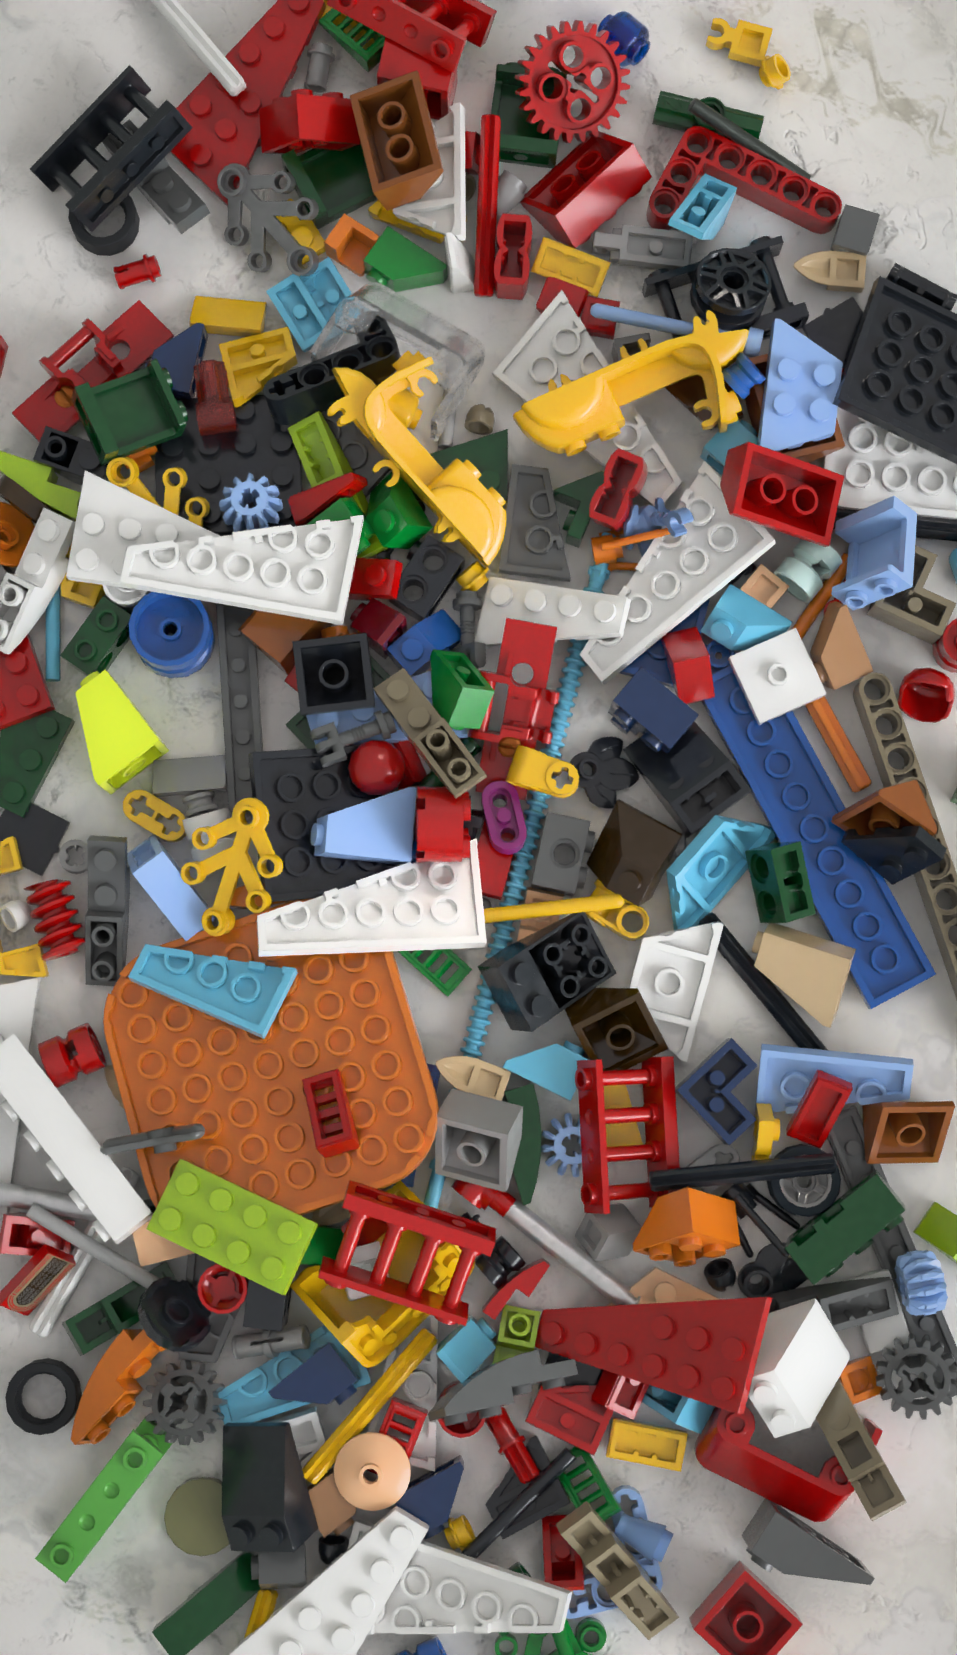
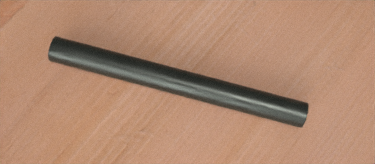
[688,98,811,180]

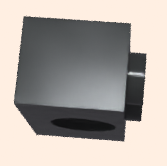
[531,812,596,896]

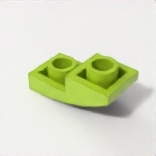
[492,1305,541,1364]

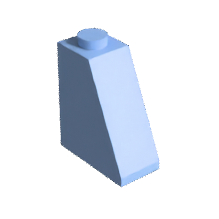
[310,787,416,865]
[127,834,216,941]

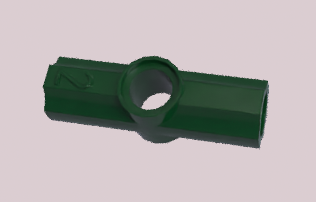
[652,91,764,143]

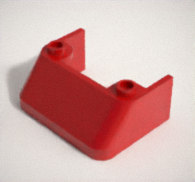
[694,1407,883,1522]

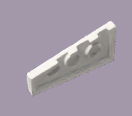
[367,1315,439,1472]

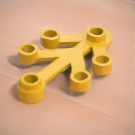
[106,457,210,527]
[181,797,283,936]

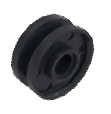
[690,248,772,330]

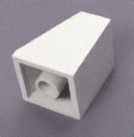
[748,1298,850,1438]

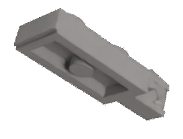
[592,225,693,270]

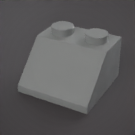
[435,1089,523,1192]

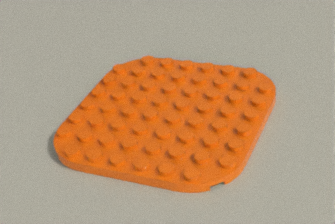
[103,898,439,1215]

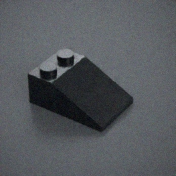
[222,1422,318,1553]

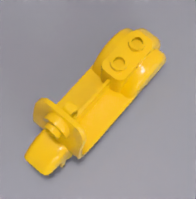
[513,310,749,456]
[327,350,506,567]

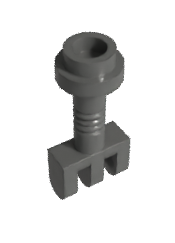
[451,591,486,669]
[310,710,397,767]

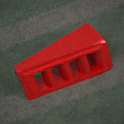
[288,472,368,526]
[302,1068,360,1158]
[367,1396,428,1475]

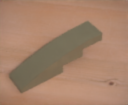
[556,1501,679,1640]

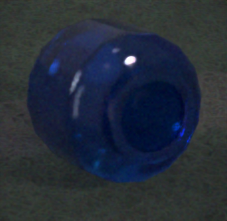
[597,11,651,67]

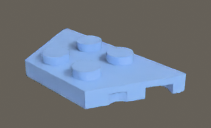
[757,318,843,452]

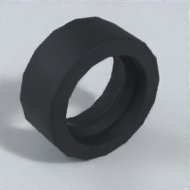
[68,194,140,256]
[5,1358,82,1435]

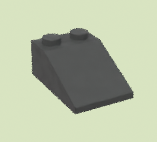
[742,1498,875,1585]

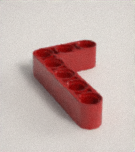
[646,126,842,234]

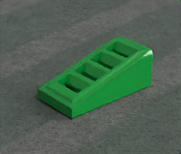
[319,8,386,72]
[397,949,472,997]
[551,1447,623,1521]

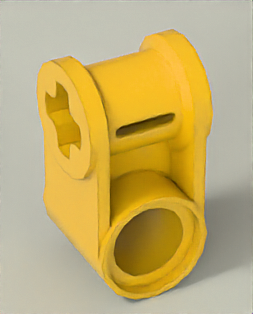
[505,745,579,798]
[585,879,649,941]

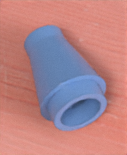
[614,1513,674,1562]

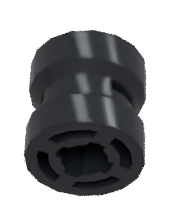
[475,1235,526,1289]

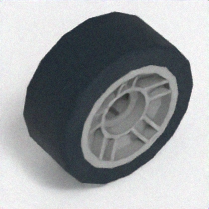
[766,1144,841,1217]

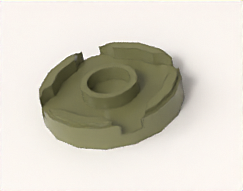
[164,1477,229,1557]

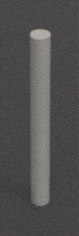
[26,1203,160,1288]

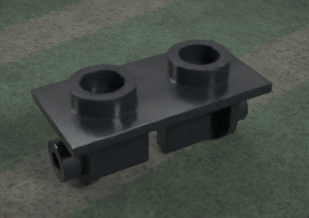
[886,263,957,311]

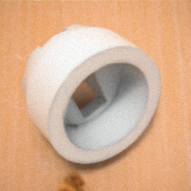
[0,900,31,932]

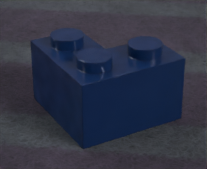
[608,667,699,754]
[675,1038,758,1146]

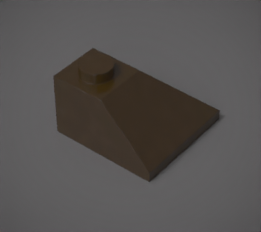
[586,799,683,907]
[565,988,669,1071]

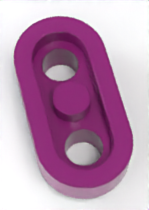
[481,781,527,855]

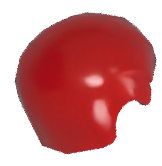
[898,668,955,723]
[348,740,405,795]

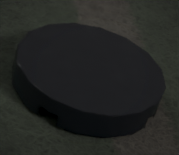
[137,1277,212,1352]

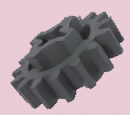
[876,1333,957,1420]
[143,1360,227,1445]

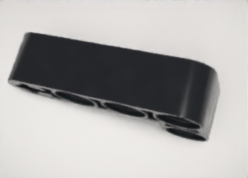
[263,312,401,425]

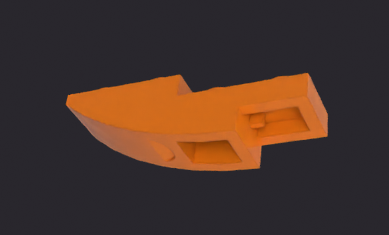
[70,1329,166,1445]

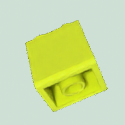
[75,669,169,794]

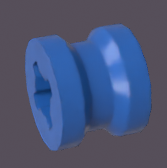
[722,352,766,400]

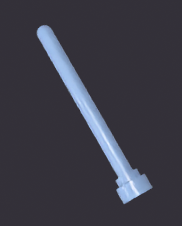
[590,303,764,357]

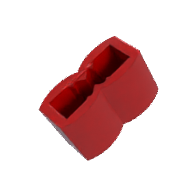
[493,213,532,300]
[589,448,648,532]

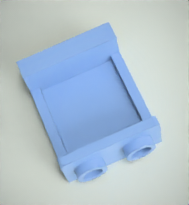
[831,496,917,611]

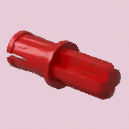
[485,1407,539,1484]

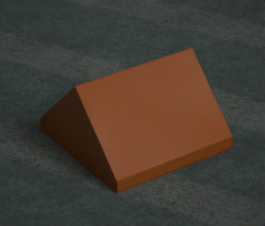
[238,610,333,675]
[831,779,937,836]
[862,1101,955,1164]

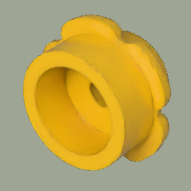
[759,54,790,90]
[455,561,489,592]
[444,1515,476,1552]

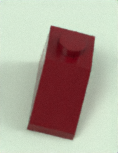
[349,598,408,659]

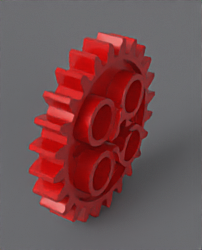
[515,20,630,143]

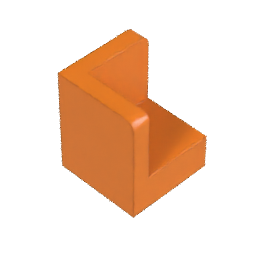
[324,213,380,277]

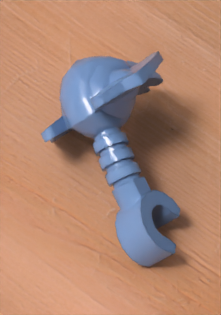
[624,497,694,557]

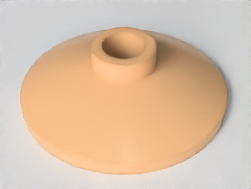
[334,1432,411,1511]

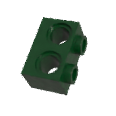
[60,596,131,676]
[745,841,816,923]

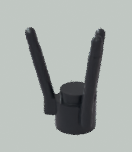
[720,1183,800,1258]

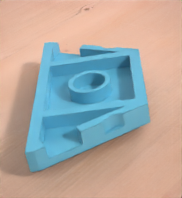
[666,815,775,930]

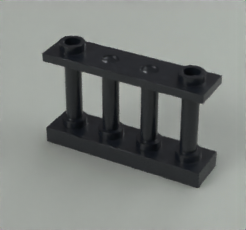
[30,65,193,232]
[642,236,809,341]

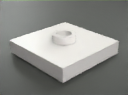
[728,628,827,725]

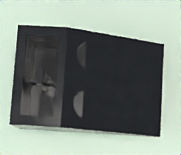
[623,722,752,838]
[478,912,616,1032]

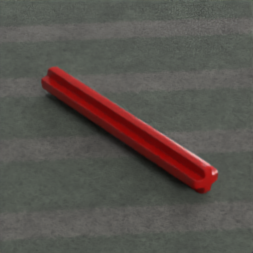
[474,114,501,298]

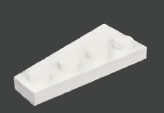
[475,576,631,649]

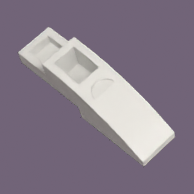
[0,507,76,654]

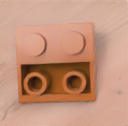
[633,1187,740,1267]

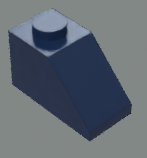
[144,323,208,400]
[268,1343,361,1405]
[395,1455,464,1540]

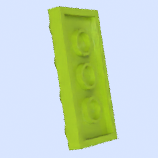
[146,1159,318,1295]

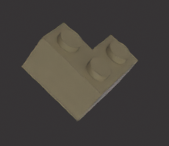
[866,545,957,645]

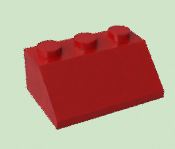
[520,131,652,249]
[720,442,844,547]

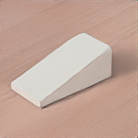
[444,232,475,293]

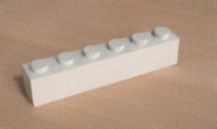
[0,1034,153,1245]

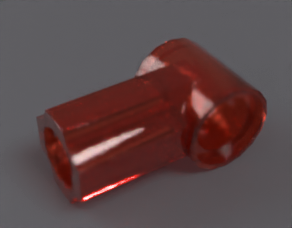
[193,359,237,436]

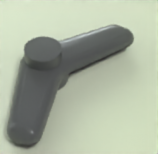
[100,1123,205,1155]

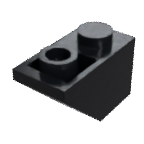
[33,426,110,485]

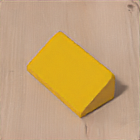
[189,296,267,337]

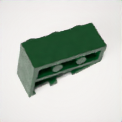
[785,1169,905,1285]

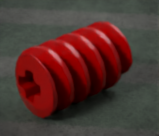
[24,879,85,961]

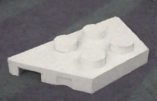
[393,102,466,241]
[629,921,724,1062]

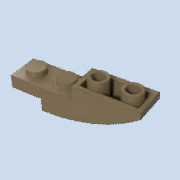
[373,668,487,798]
[816,1378,907,1521]

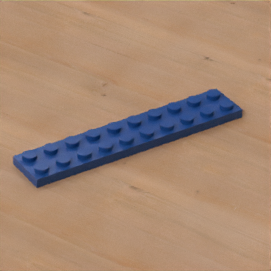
[702,665,936,1009]

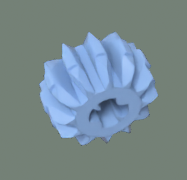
[219,472,283,532]
[541,1113,582,1177]
[894,1250,948,1316]

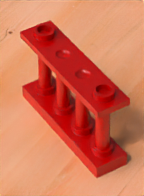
[327,0,497,73]
[575,1056,680,1214]
[318,1180,496,1326]

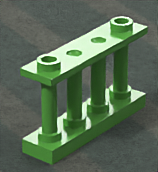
[35,1418,173,1583]

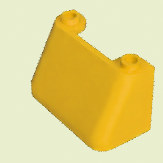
[290,1181,475,1368]

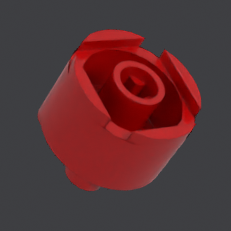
[416,786,471,862]

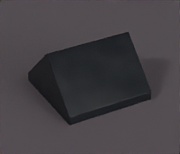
[292,633,375,716]

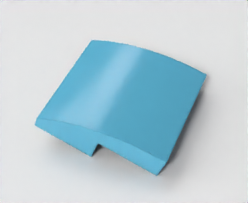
[266,257,364,352]

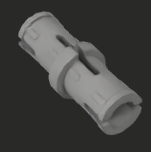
[232,1324,311,1359]

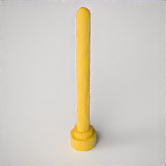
[484,893,624,923]

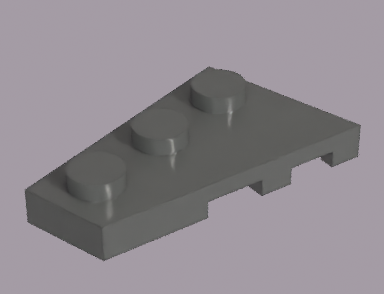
[498,464,571,582]

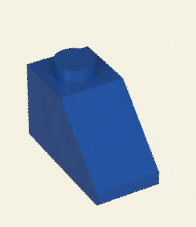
[387,609,461,677]

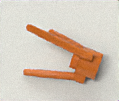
[591,528,670,571]

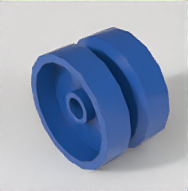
[128,592,215,679]

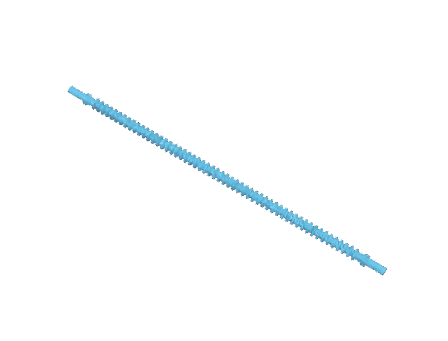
[424,532,616,1209]

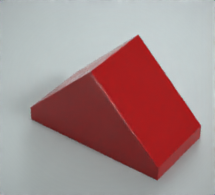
[661,626,715,704]

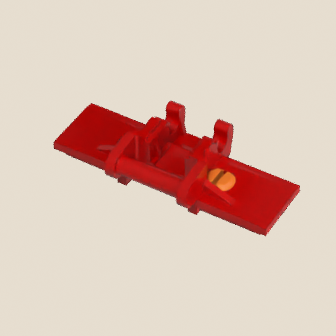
[12,300,174,442]
[468,618,560,801]

